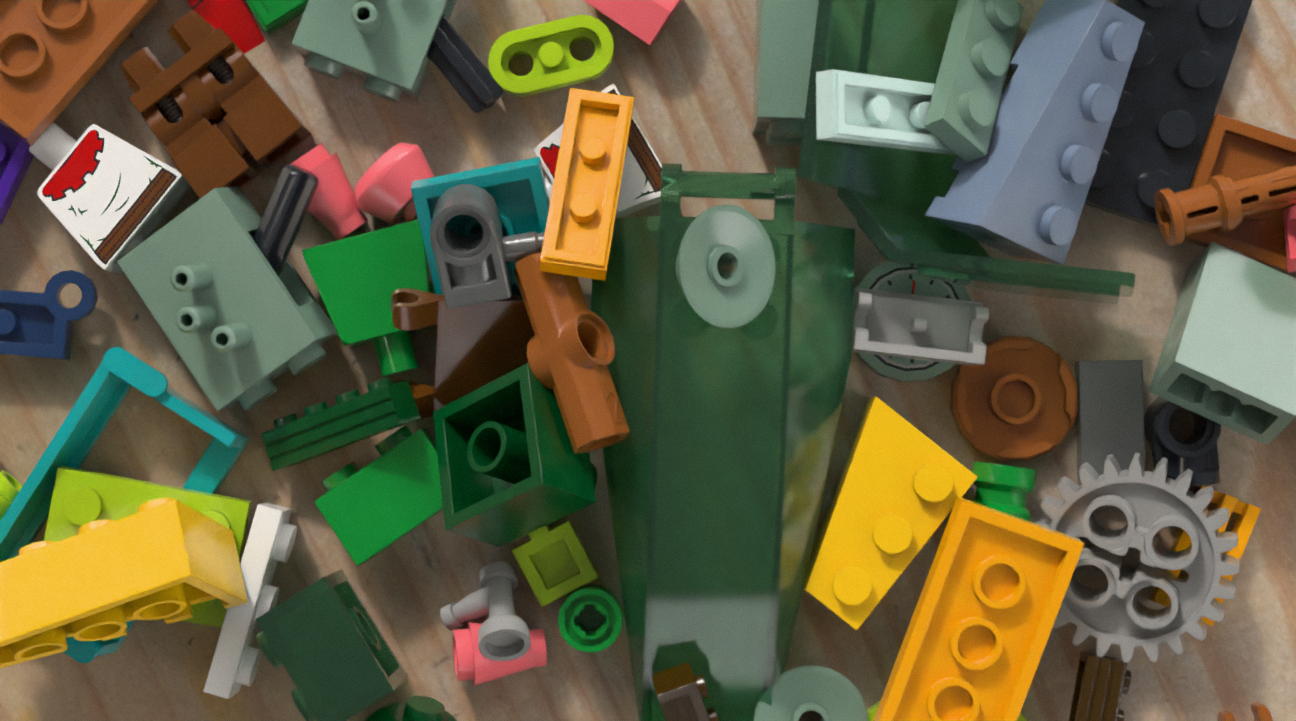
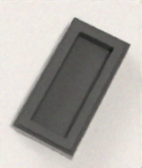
[1075,360,1145,486]

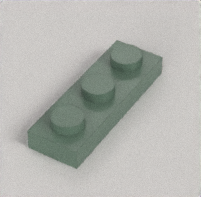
[924,0,1024,163]

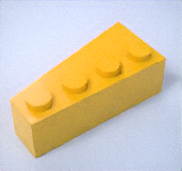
[0,498,248,668]

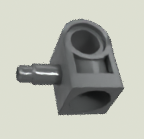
[430,184,545,309]

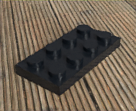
[1084,0,1252,230]

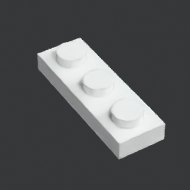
[203,502,297,699]

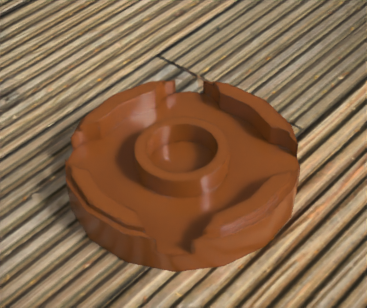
[950,336,1078,461]

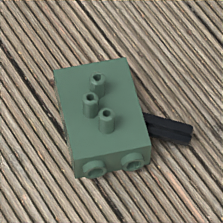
[292,0,503,113]

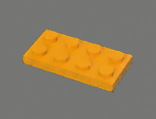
[873,496,1084,721]

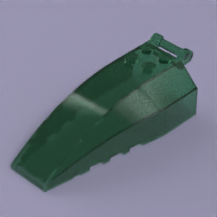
[591,163,855,721]

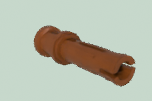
[1154,165,1296,246]

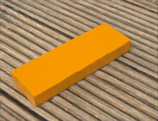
[540,88,634,281]

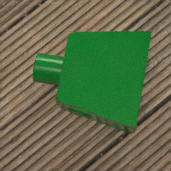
[302,220,436,377]

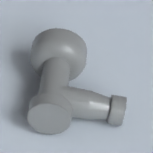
[440,562,531,661]

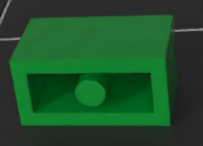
[314,425,443,566]

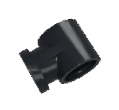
[1144,397,1221,487]

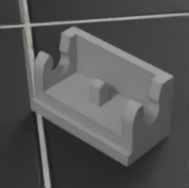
[848,288,989,366]

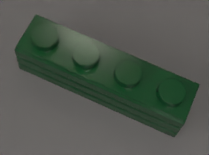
[261,377,421,471]

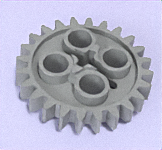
[1032,453,1240,663]

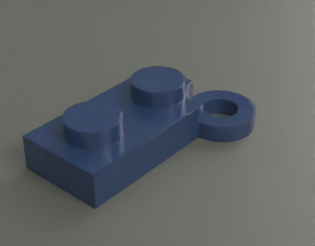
[0,270,98,360]

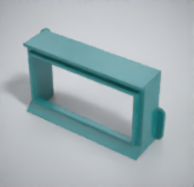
[0,347,251,663]

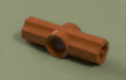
[513,252,630,454]

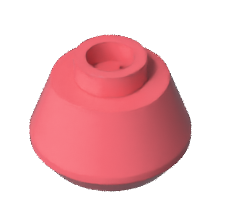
[354,142,434,225]

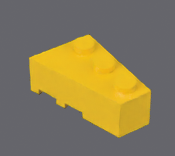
[800,396,978,630]

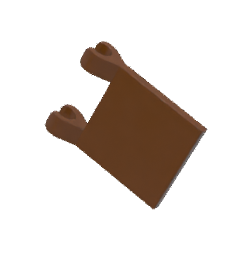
[391,288,535,421]

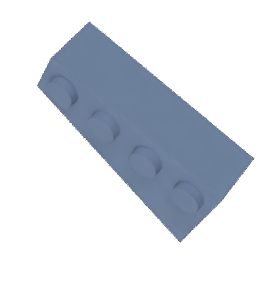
[925,0,1145,265]

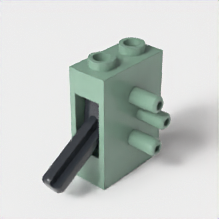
[117,164,338,411]

